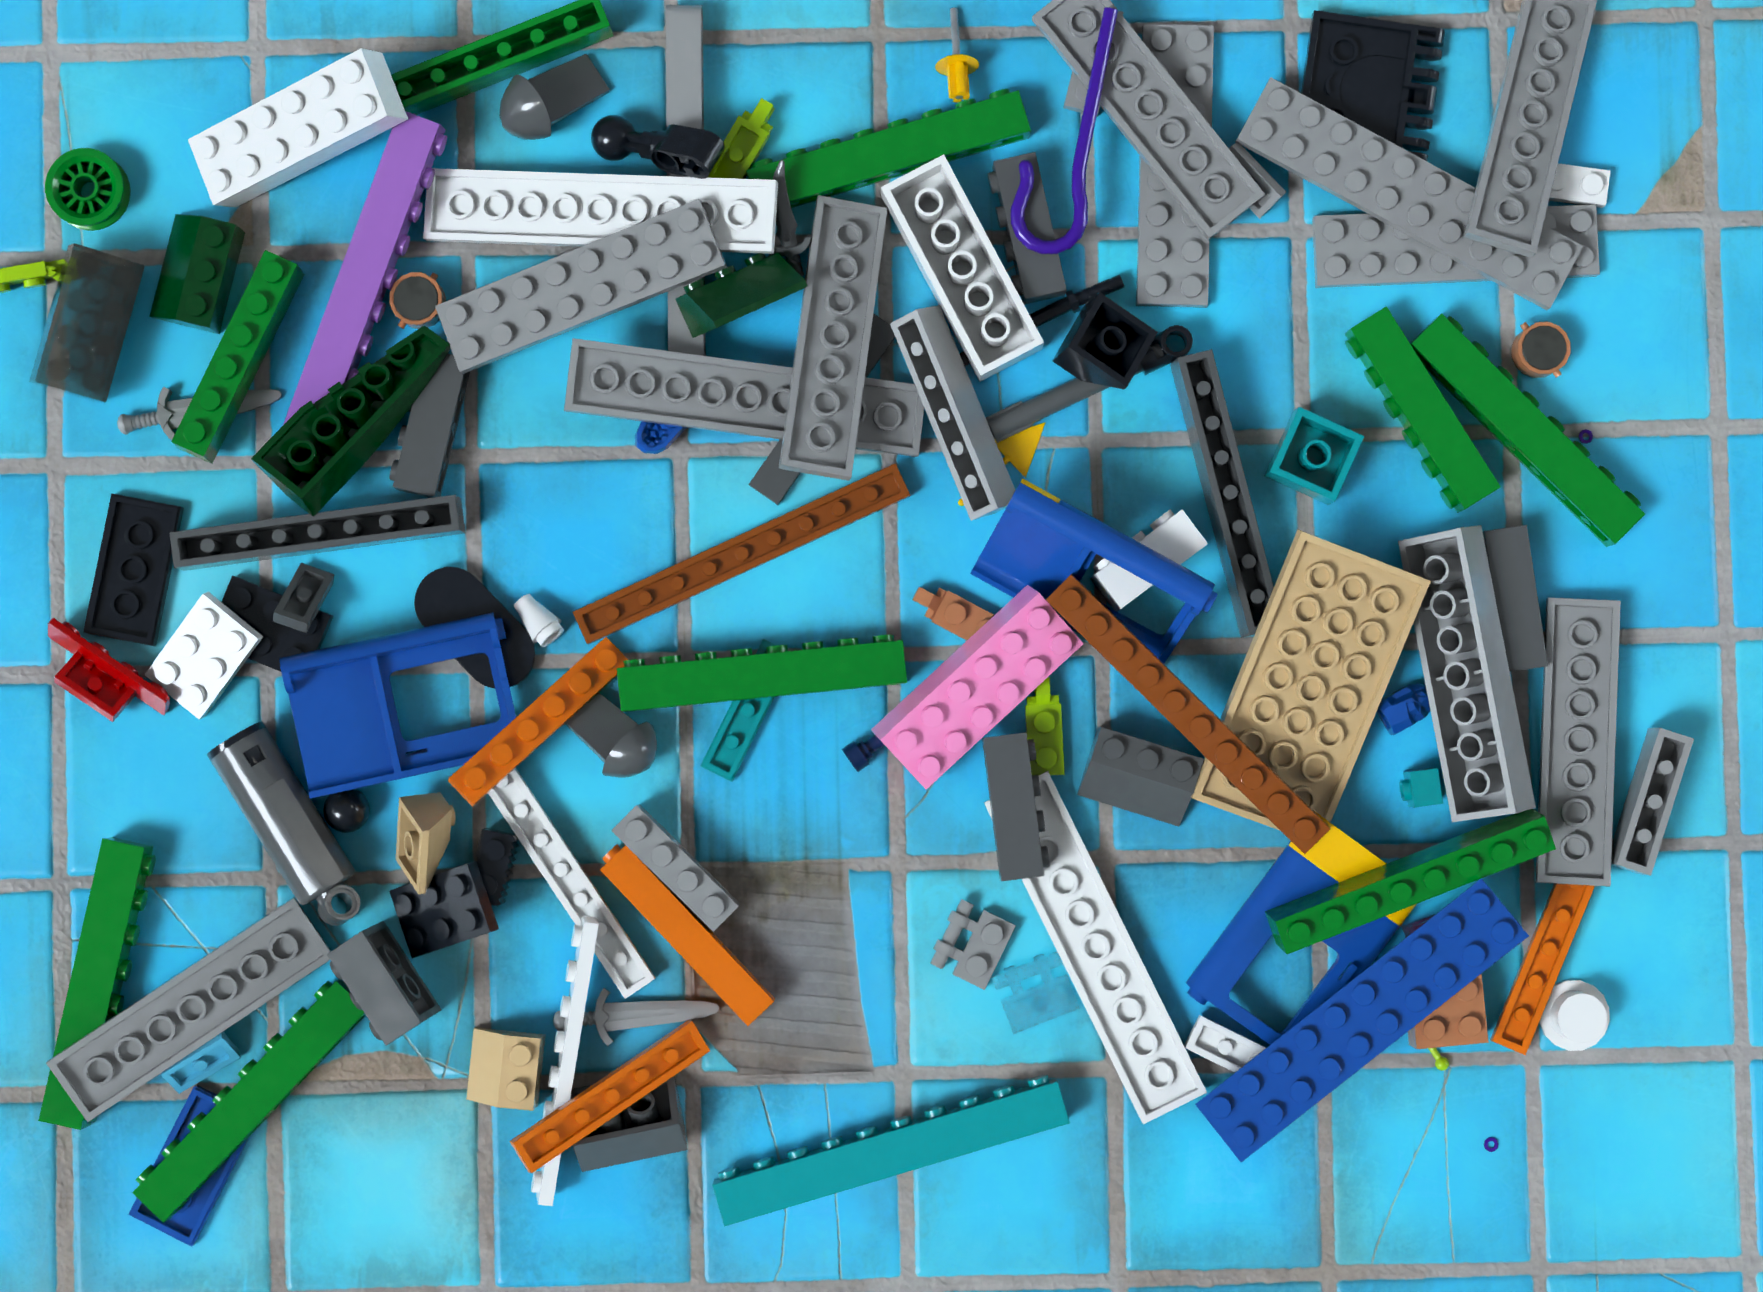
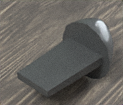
[499,54,610,140]
[565,693,657,778]

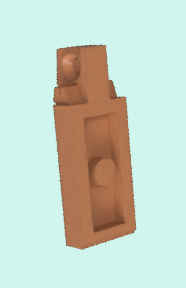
[912,587,994,641]

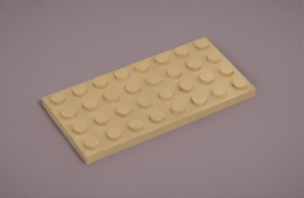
[1191,529,1431,830]

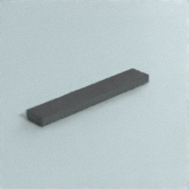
[749,313,895,505]

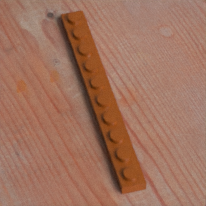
[573,463,911,645]
[1046,574,1330,854]

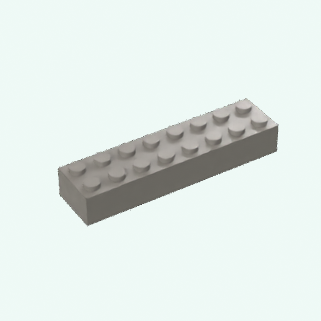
[1398,525,1536,822]

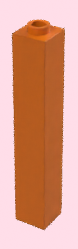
[600,844,775,1026]

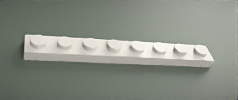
[488,768,656,999]
[531,916,599,1206]

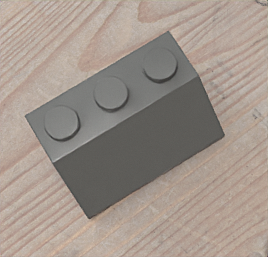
[1077,727,1204,827]
[327,921,442,1046]
[570,1076,687,1172]

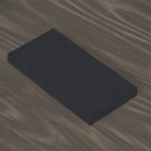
[83,493,184,646]

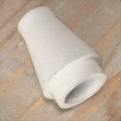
[514,594,564,647]

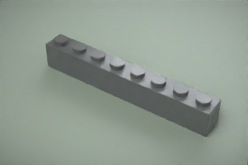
[1170,349,1274,638]
[170,495,466,571]

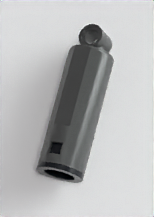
[207,721,360,926]

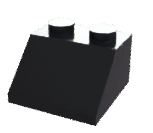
[1052,292,1158,389]

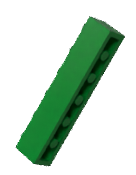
[171,250,305,464]
[1345,306,1501,513]

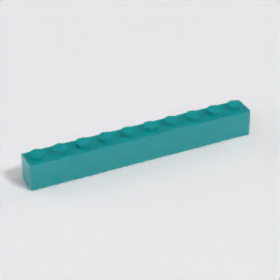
[712,1075,1070,1227]

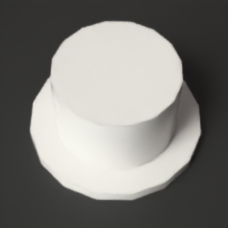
[1539,980,1610,1051]

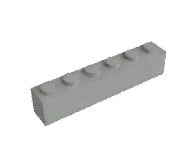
[890,305,1016,521]

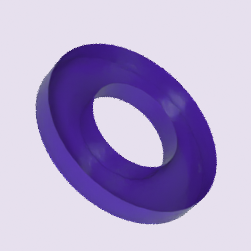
[1578,429,1593,444]
[1484,1137,1498,1152]

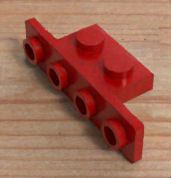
[48,618,170,722]

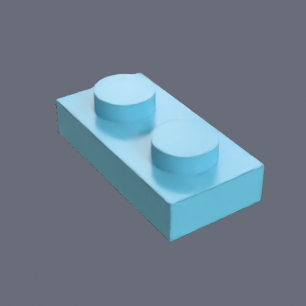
[160,1032,241,1094]

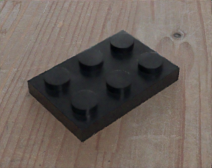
[222,575,333,672]
[389,861,499,958]

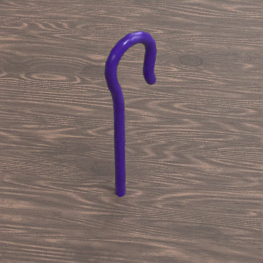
[1011,7,1118,254]

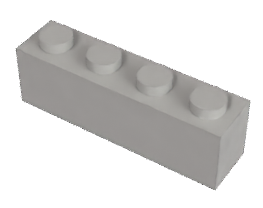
[1611,728,1694,876]
[611,804,740,932]

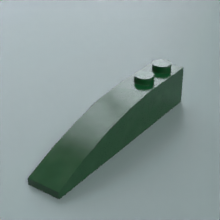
[251,325,451,517]

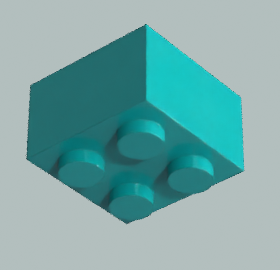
[1264,407,1364,505]

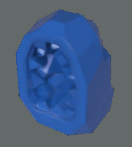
[635,421,687,454]
[1377,683,1430,735]

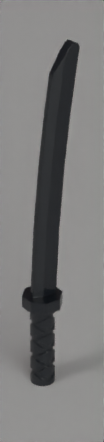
[960,275,1125,367]

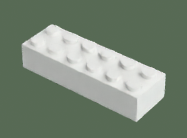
[188,48,408,207]
[881,154,1044,382]

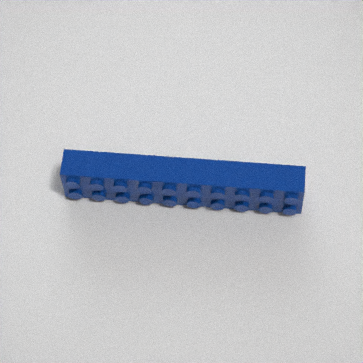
[1195,878,1529,1162]

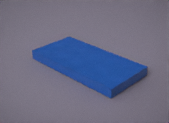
[128,1085,251,1247]

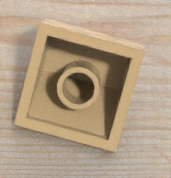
[466,1027,545,1111]

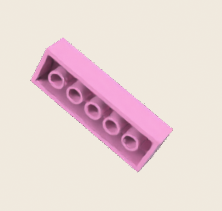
[871,585,1084,790]

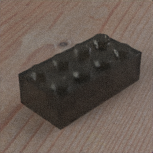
[29,243,145,403]

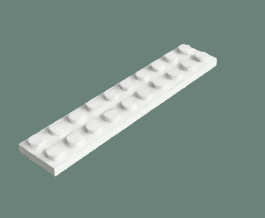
[423,168,778,254]
[983,771,1207,1124]

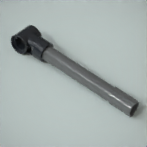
[986,325,1193,443]

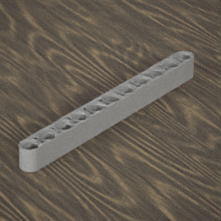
[666,5,706,356]

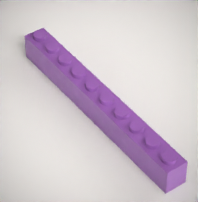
[283,111,447,425]

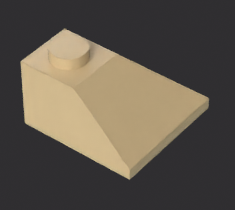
[395,792,456,894]

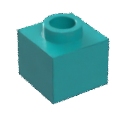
[1399,768,1443,808]

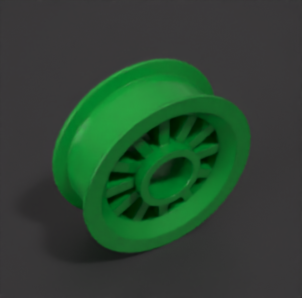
[45,148,131,231]

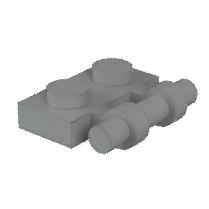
[930,899,1016,990]

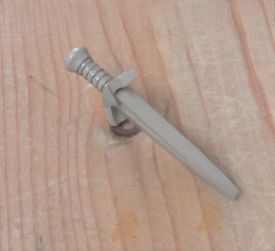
[117,387,282,440]
[553,988,719,1046]

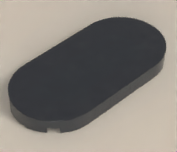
[414,567,535,688]

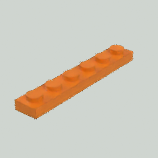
[448,637,628,807]
[1490,884,1595,1055]
[509,1020,710,1173]

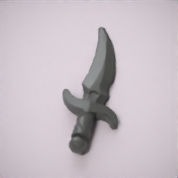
[768,160,812,277]

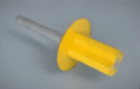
[935,8,979,103]

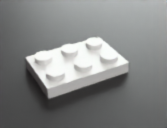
[145,592,263,720]

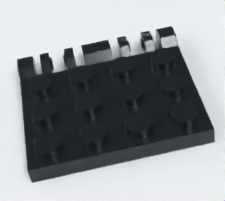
[1301,10,1445,161]

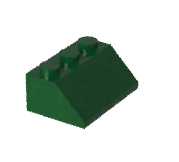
[149,214,245,334]
[675,253,808,338]

